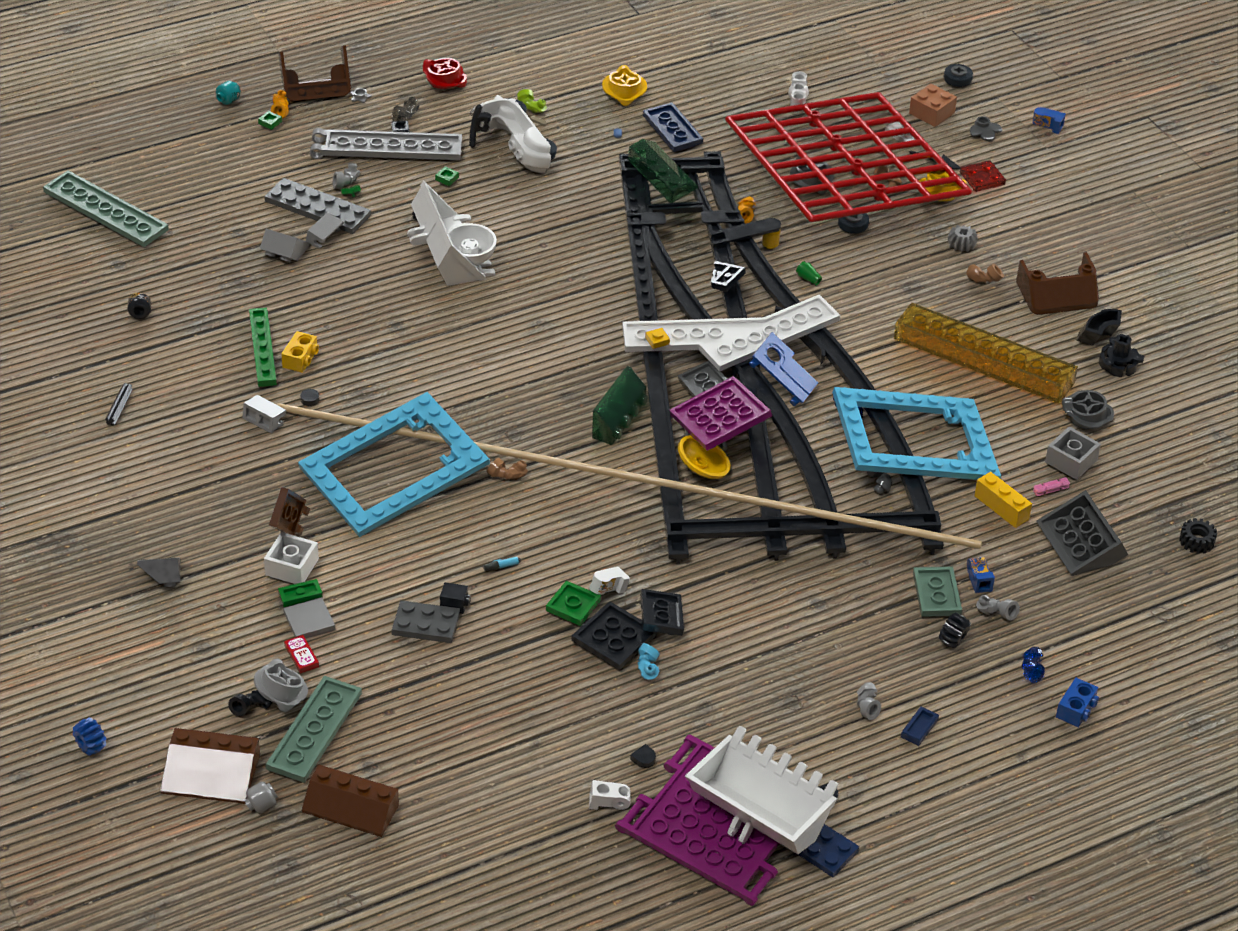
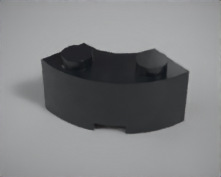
[1076,309,1122,345]

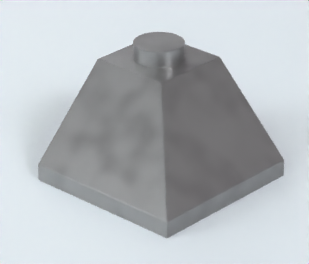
[137,557,181,587]

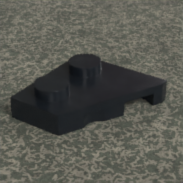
[711,261,746,292]

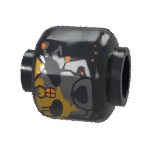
[127,292,151,319]

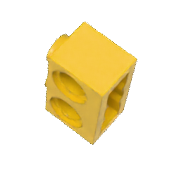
[281,331,319,373]

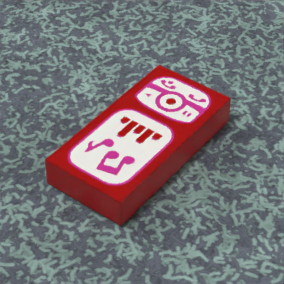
[284,635,319,674]

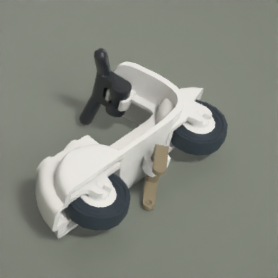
[469,95,557,173]

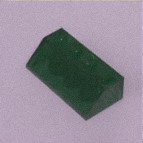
[628,139,698,203]
[592,366,648,445]

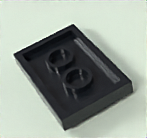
[640,589,684,636]

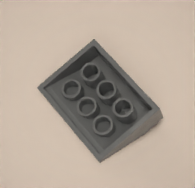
[1036,490,1128,576]

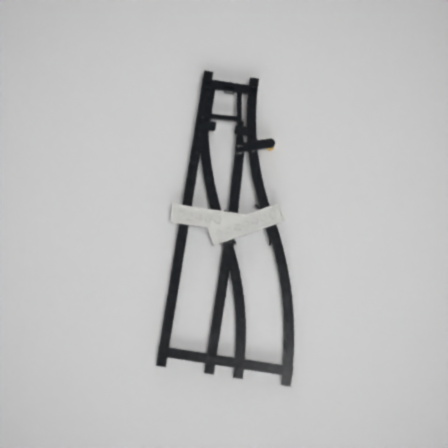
[619,151,944,564]

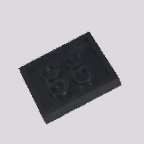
[571,601,657,670]

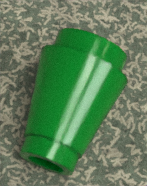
[796,261,822,285]

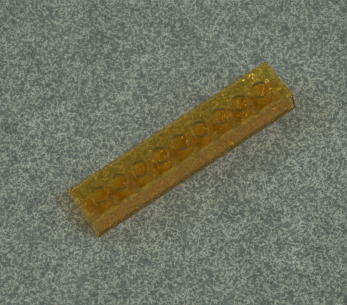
[894,303,1078,404]

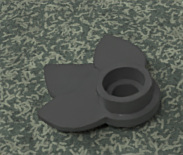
[970,116,1002,141]

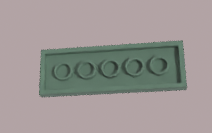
[266,676,362,783]

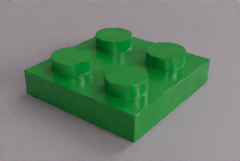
[546,580,601,626]

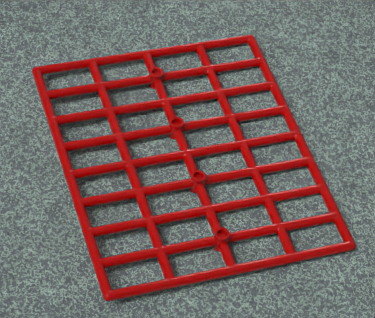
[725,92,972,222]

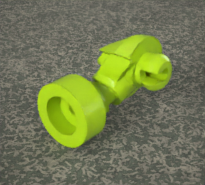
[517,89,547,113]

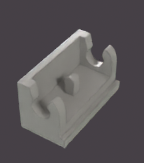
[306,212,344,248]
[242,395,286,434]

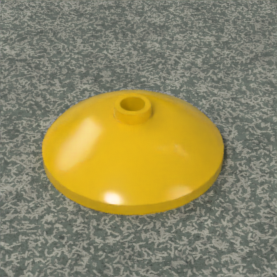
[678,435,730,479]

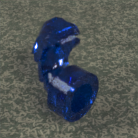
[1022,646,1045,683]

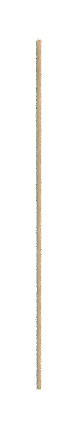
[277,403,982,549]

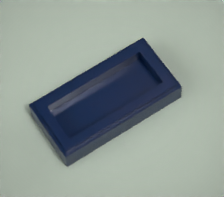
[900,706,939,746]

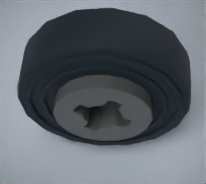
[944,64,973,87]
[838,213,869,234]

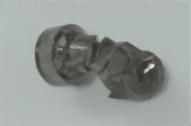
[392,97,419,121]

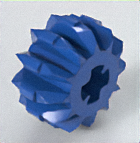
[73,717,106,756]

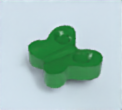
[341,185,361,197]

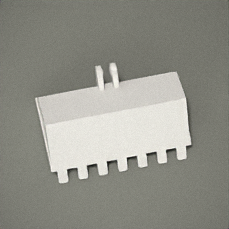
[407,180,495,286]
[685,726,838,854]

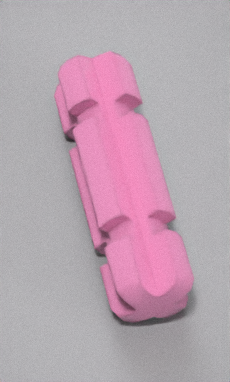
[1033,477,1070,496]

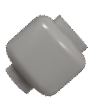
[244,781,278,814]

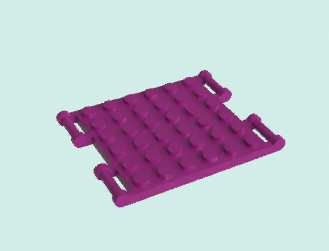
[615,734,780,906]

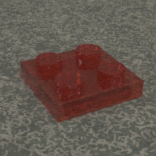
[960,160,1006,192]

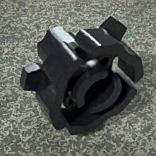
[1098,334,1145,377]

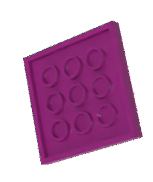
[669,376,772,451]

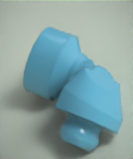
[637,643,660,680]

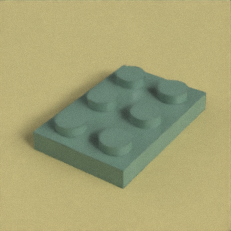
[913,567,962,617]

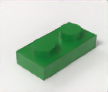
[278,579,323,608]

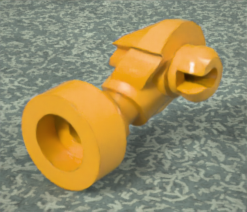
[271,90,289,119]
[738,196,756,224]

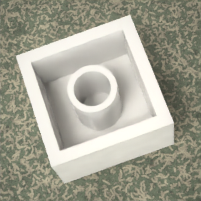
[264,532,319,584]

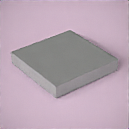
[283,598,335,638]

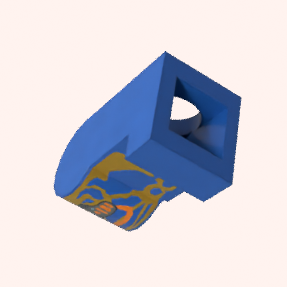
[1033,107,1066,134]
[967,557,995,593]

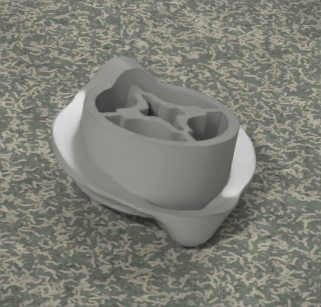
[254,658,308,712]

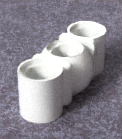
[788,71,809,113]

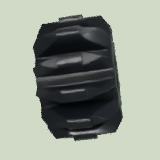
[939,612,971,649]

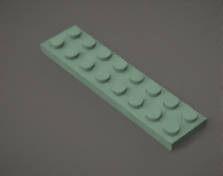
[43,170,169,247]

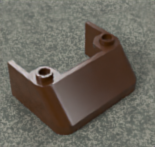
[278,45,351,101]
[1016,252,1099,315]

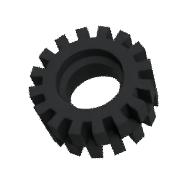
[1179,518,1217,554]

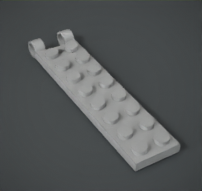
[310,128,462,160]

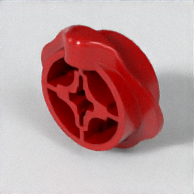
[423,58,467,89]

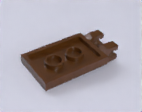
[269,487,310,536]

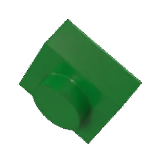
[258,111,282,130]
[435,166,459,186]

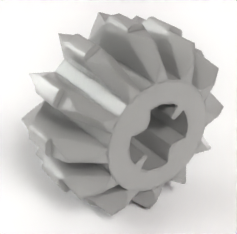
[948,225,978,253]

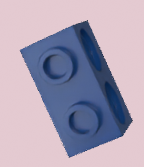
[1056,677,1099,728]

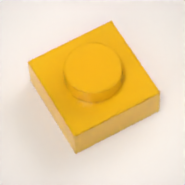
[645,328,670,349]

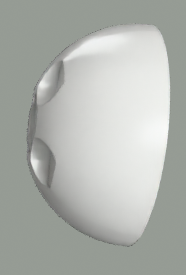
[447,224,496,266]

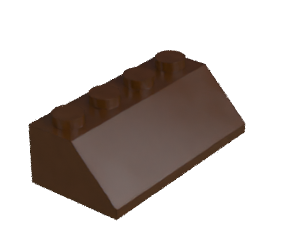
[302,765,399,837]

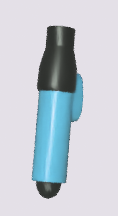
[483,557,521,571]

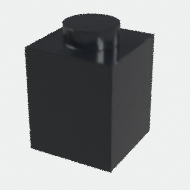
[440,582,471,614]

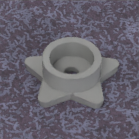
[351,88,372,103]

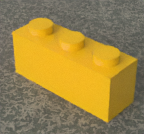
[974,471,1032,528]

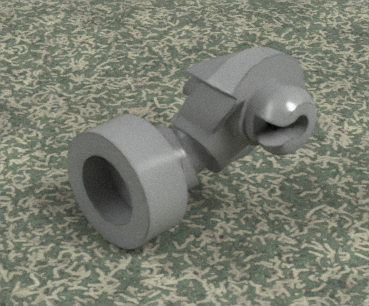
[333,163,360,189]
[976,595,1020,620]
[857,682,881,720]

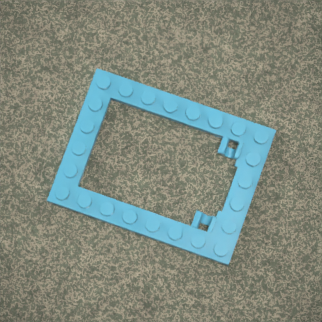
[832,387,1001,480]
[298,392,490,537]

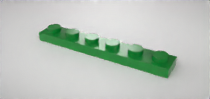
[249,307,277,387]

